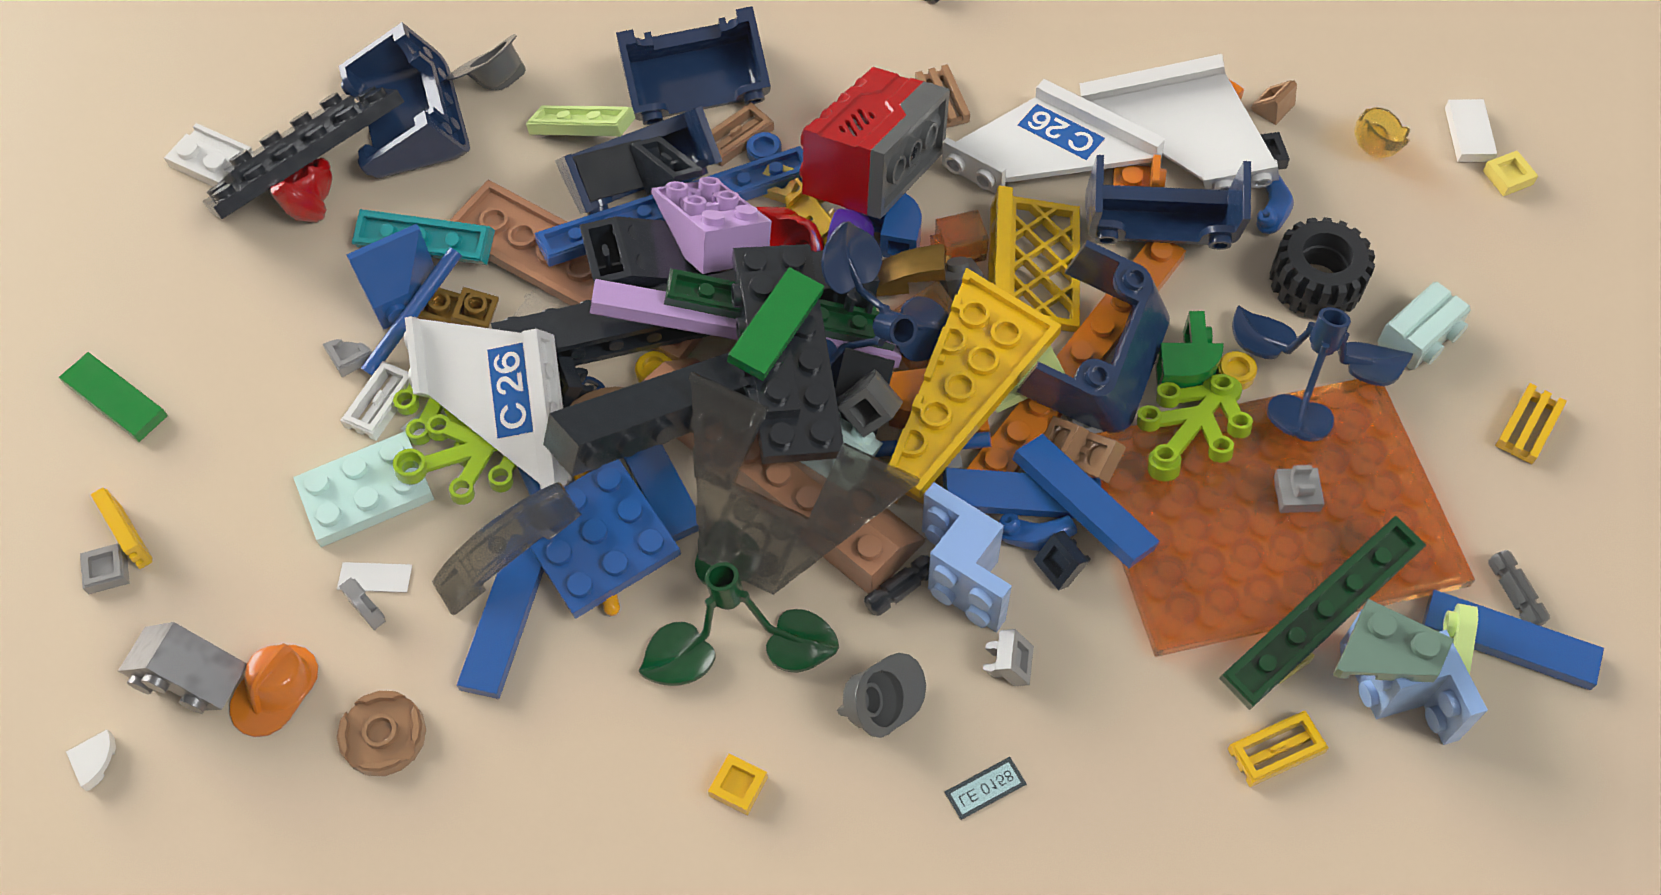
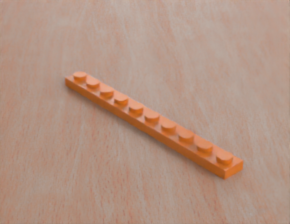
[967,242,1186,472]

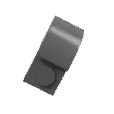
[836,370,903,437]

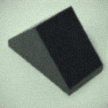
[630,136,703,196]

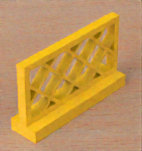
[987,185,1080,332]

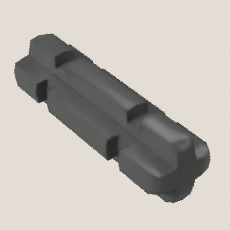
[1488,550,1550,626]

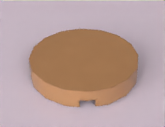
[337,690,426,776]

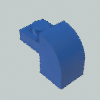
[868,193,922,258]

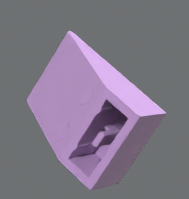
[652,177,772,274]

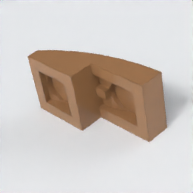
[1044,416,1126,483]

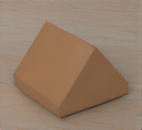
[1251,80,1297,125]

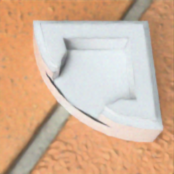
[66,730,116,791]

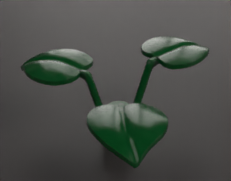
[639,516,839,686]

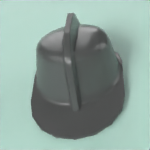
[447,34,526,90]
[837,653,926,738]

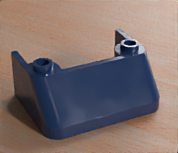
[555,105,722,215]
[1085,155,1251,250]
[1016,240,1170,436]

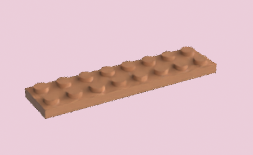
[449,179,703,360]

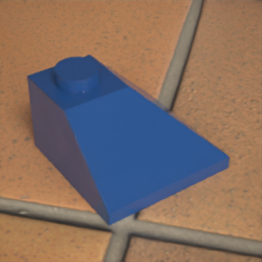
[346,224,435,330]

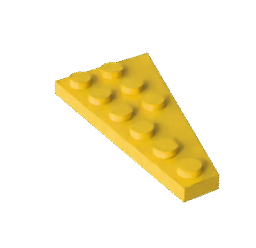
[887,268,1062,498]

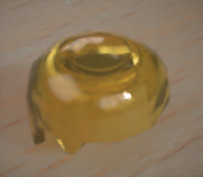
[1354,107,1410,158]

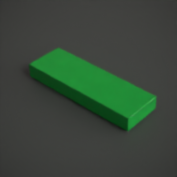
[727,267,824,381]
[59,352,168,442]

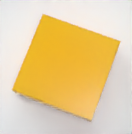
[708,754,768,816]

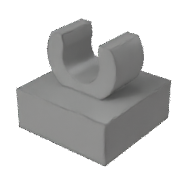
[1273,465,1325,513]
[983,629,1034,686]

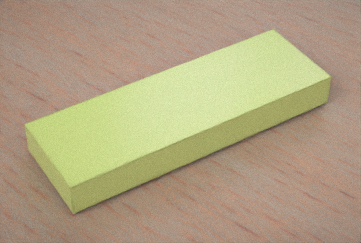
[526,105,635,137]

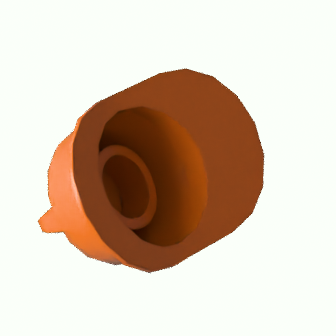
[230,643,318,737]

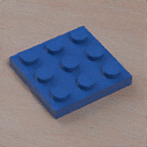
[512,459,681,619]

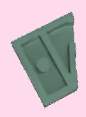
[1333,599,1454,682]

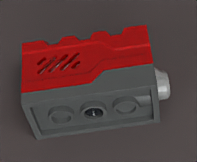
[800,67,950,219]

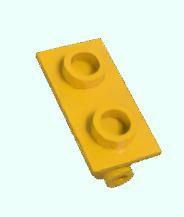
[785,178,836,247]

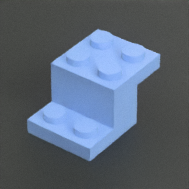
[922,482,1012,633]
[1340,610,1488,745]

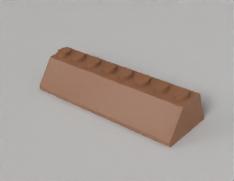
[643,358,926,594]

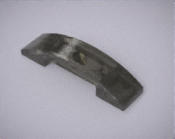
[432,482,582,615]

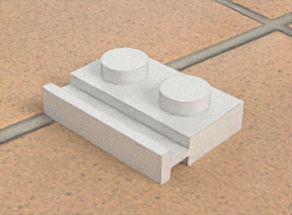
[164,123,253,187]

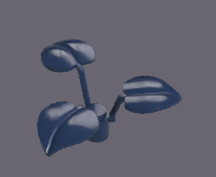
[821,221,949,388]
[1232,305,1413,442]

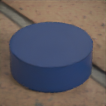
[746,132,782,162]

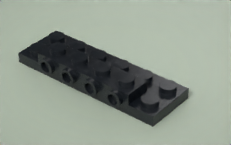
[203,86,405,219]
[731,244,845,464]

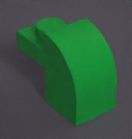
[1155,311,1224,396]

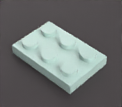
[293,431,435,548]

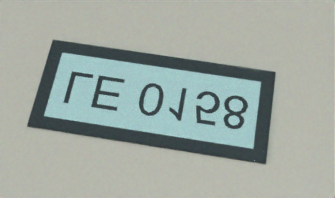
[945,757,1027,820]

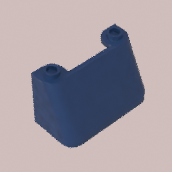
[616,6,771,125]
[339,22,470,178]

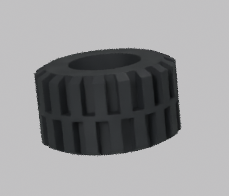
[1269,217,1375,319]

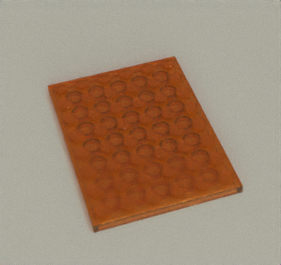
[1091,379,1475,657]

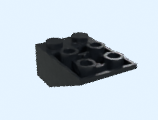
[579,216,709,289]

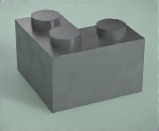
[118,622,247,714]

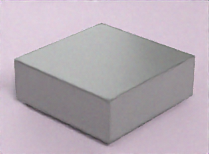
[80,543,130,594]

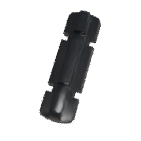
[864,555,930,616]

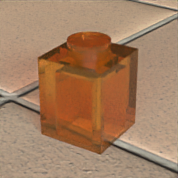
[930,210,989,263]

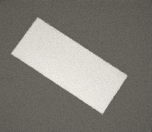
[337,562,412,592]

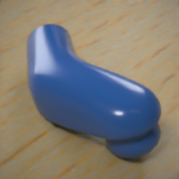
[1256,175,1294,234]
[999,513,1078,552]

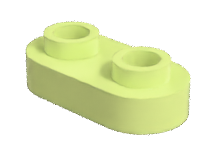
[1443,603,1478,675]

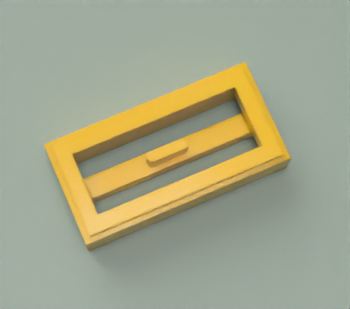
[1495,383,1567,464]
[90,487,153,569]
[1227,710,1329,787]

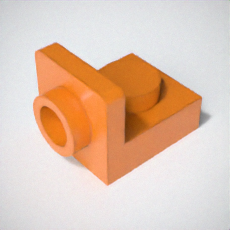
[1112,154,1167,188]

